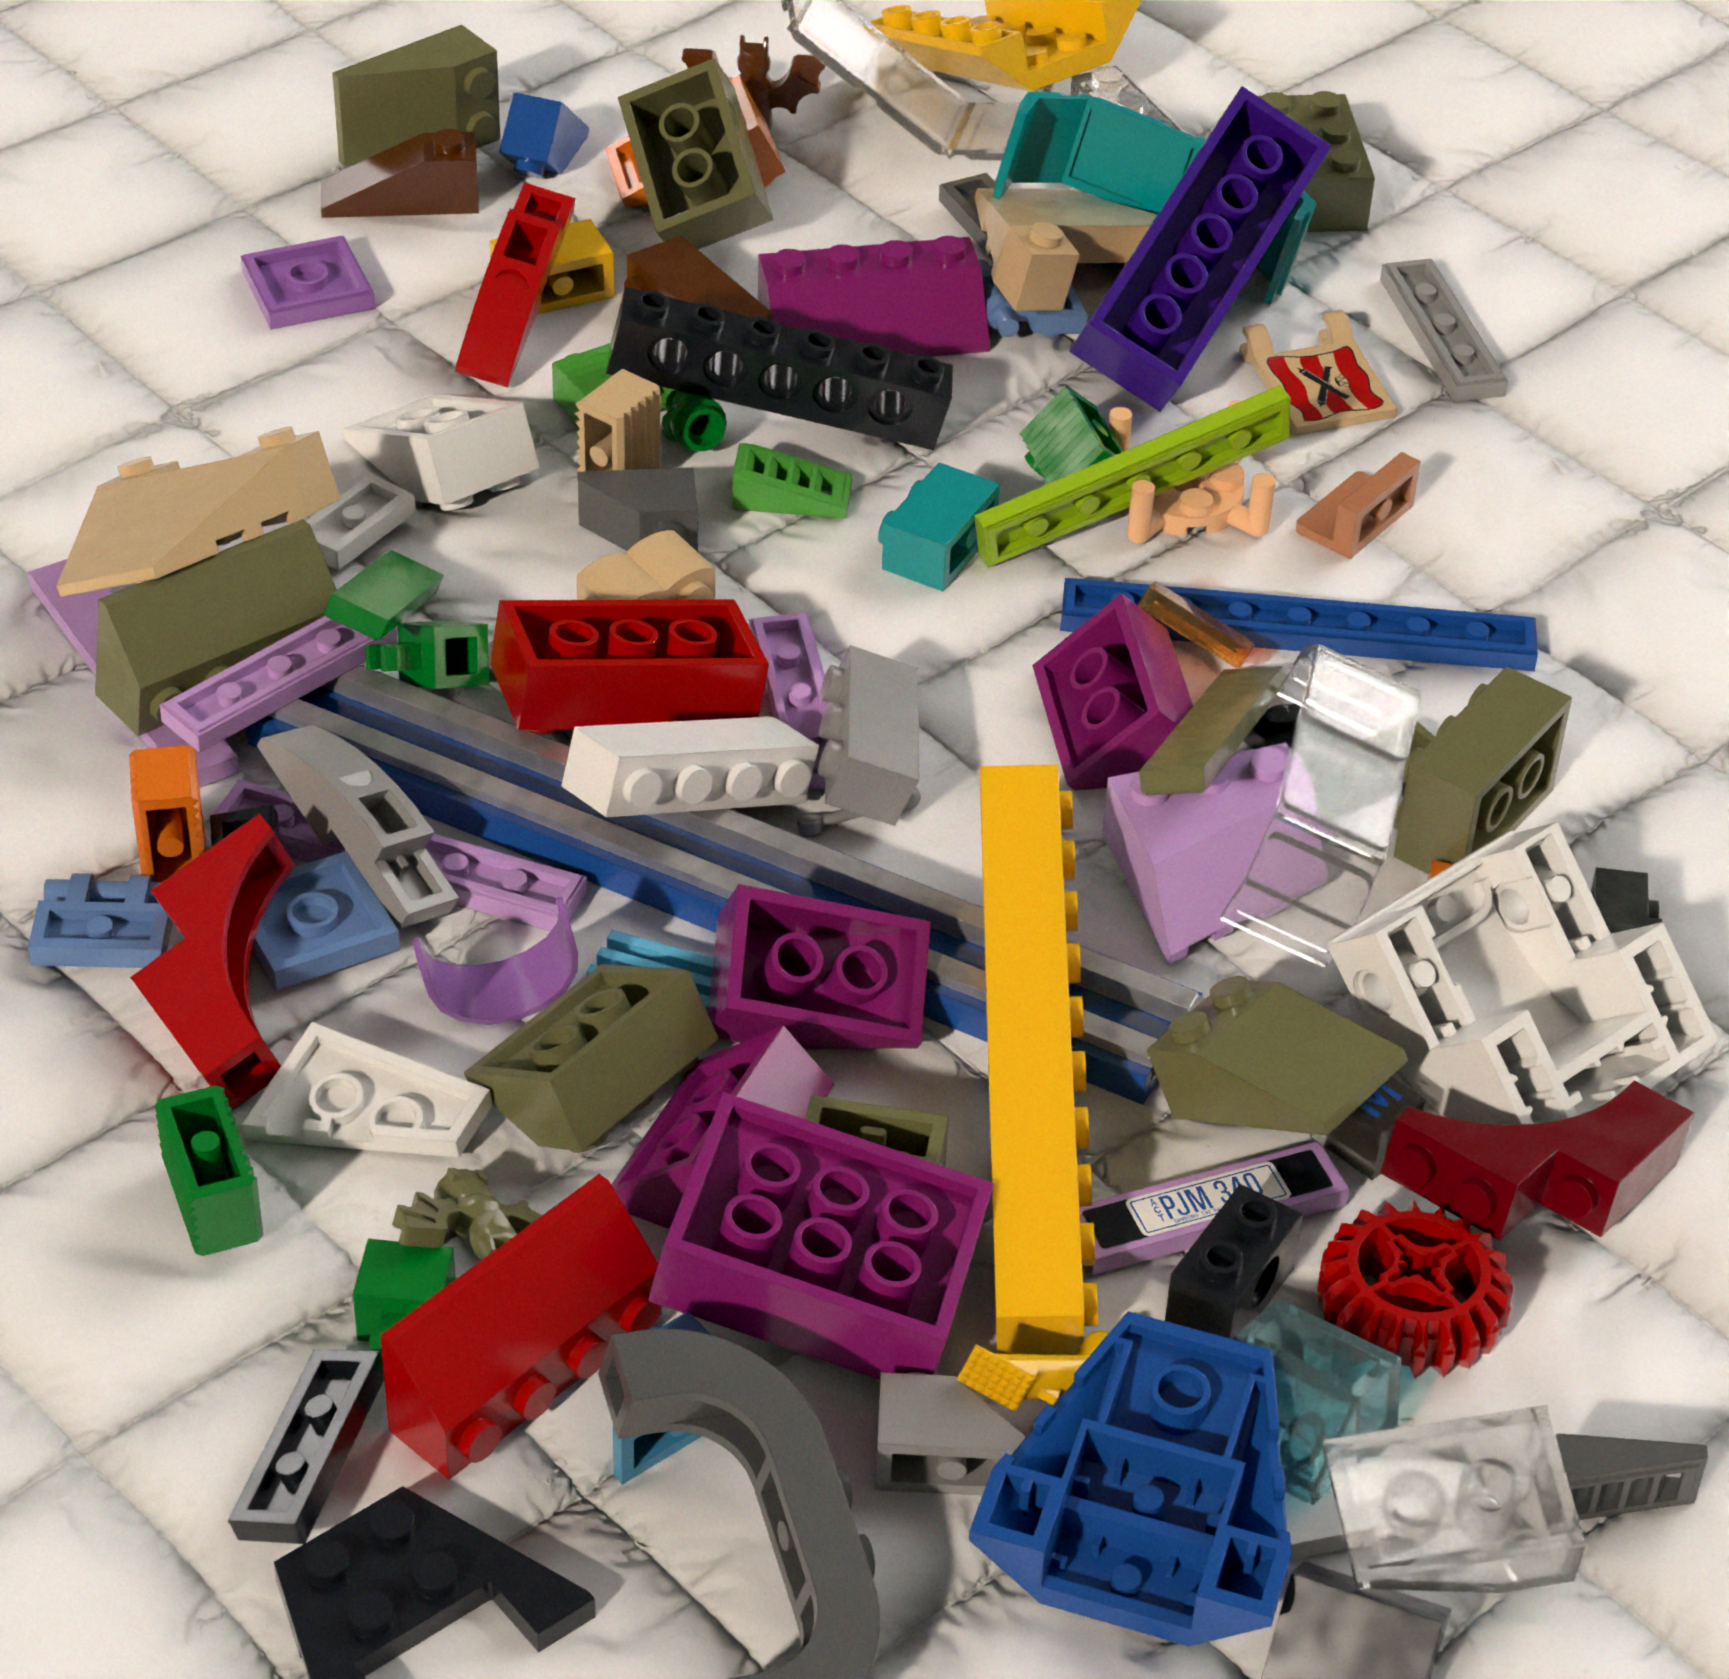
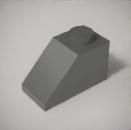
[577,468,698,552]

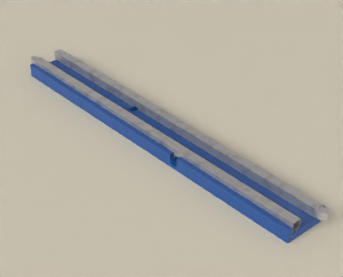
[246,665,1206,1105]

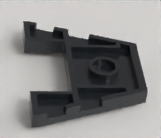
[274,1486,596,1679]

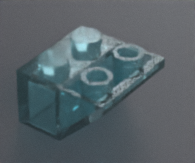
[1233,1298,1401,1506]

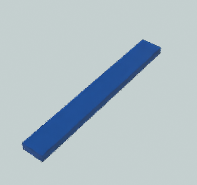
[1060,578,1538,671]

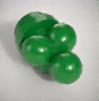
[661,390,727,452]

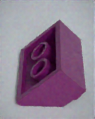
[1032,593,1193,791]
[612,1025,835,1229]

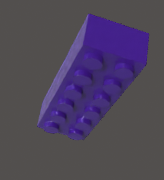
[1069,86,1332,412]

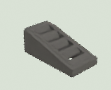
[1545,1433,1708,1522]

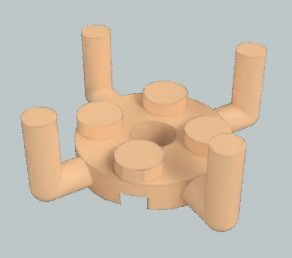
[1108,400,1276,544]

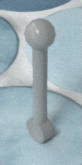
[797,787,921,836]

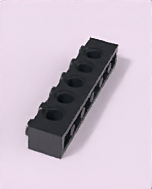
[606,287,953,450]

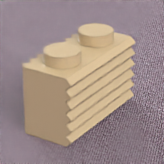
[575,369,662,488]

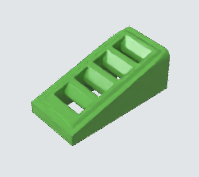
[732,443,852,519]

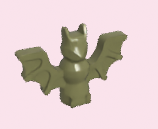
[392,1168,542,1260]

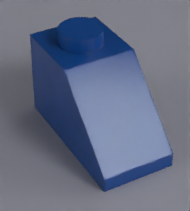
[499,92,590,178]

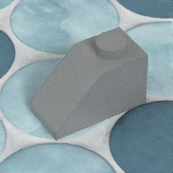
[875,1372,1026,1496]

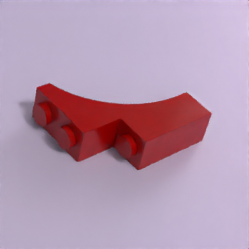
[130,813,296,1111]

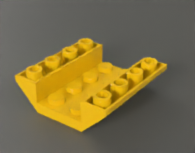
[864,0,1142,92]

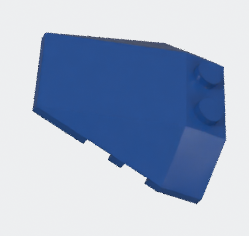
[969,1311,1292,1646]

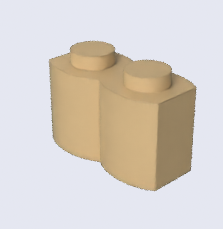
[576,530,715,600]

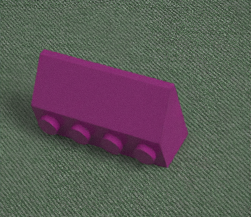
[758,236,990,365]

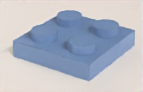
[252,851,400,991]

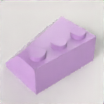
[1102,743,1327,965]

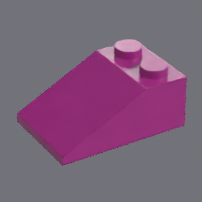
[708,884,931,1049]

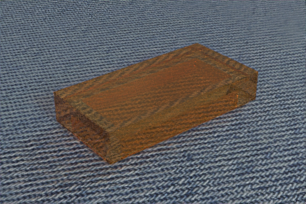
[1138,581,1256,669]

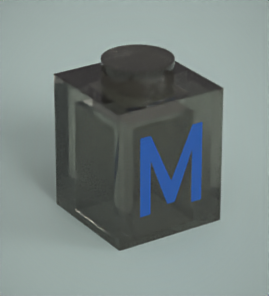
[1310,1076,1425,1181]

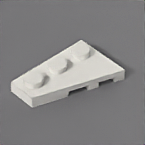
[241,1022,493,1157]

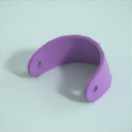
[412,896,578,1025]

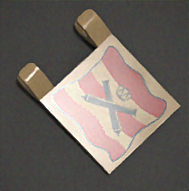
[1239,310,1397,436]

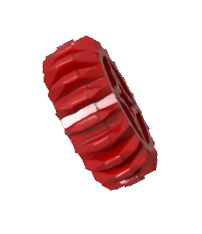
[1317,1200,1513,1379]

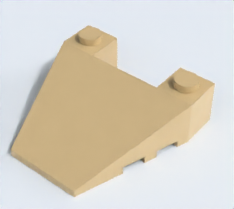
[974,188,1157,311]
[56,426,340,597]

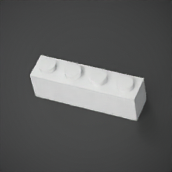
[561,716,819,817]

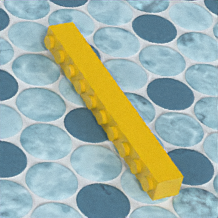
[980,764,1098,1355]

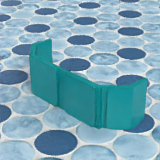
[993,92,1317,305]

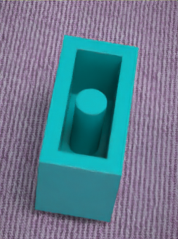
[878,462,1000,592]

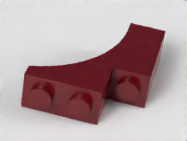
[1380,1080,1695,1241]

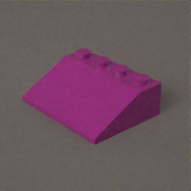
[648,1092,994,1380]

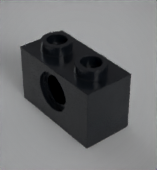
[1165,1184,1303,1342]

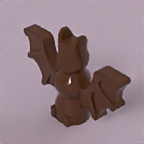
[682,35,826,130]

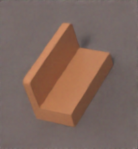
[1296,452,1421,559]

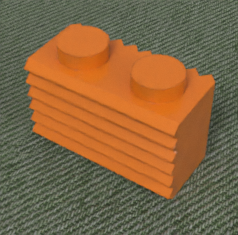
[129,745,206,882]

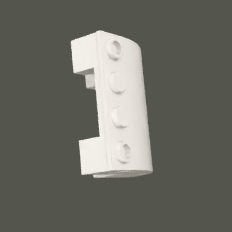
[1326,822,1719,1125]

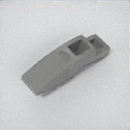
[257,725,459,929]

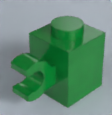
[365,620,489,689]
[353,1238,458,1357]

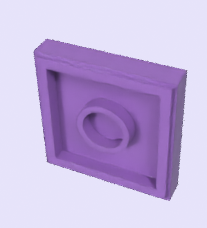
[240,236,375,330]

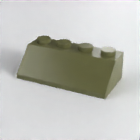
[95,519,337,736]

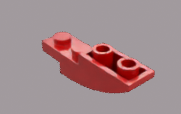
[455,182,576,388]

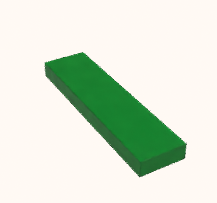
[324,550,444,641]

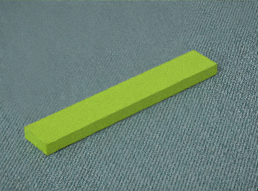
[974,385,1291,568]

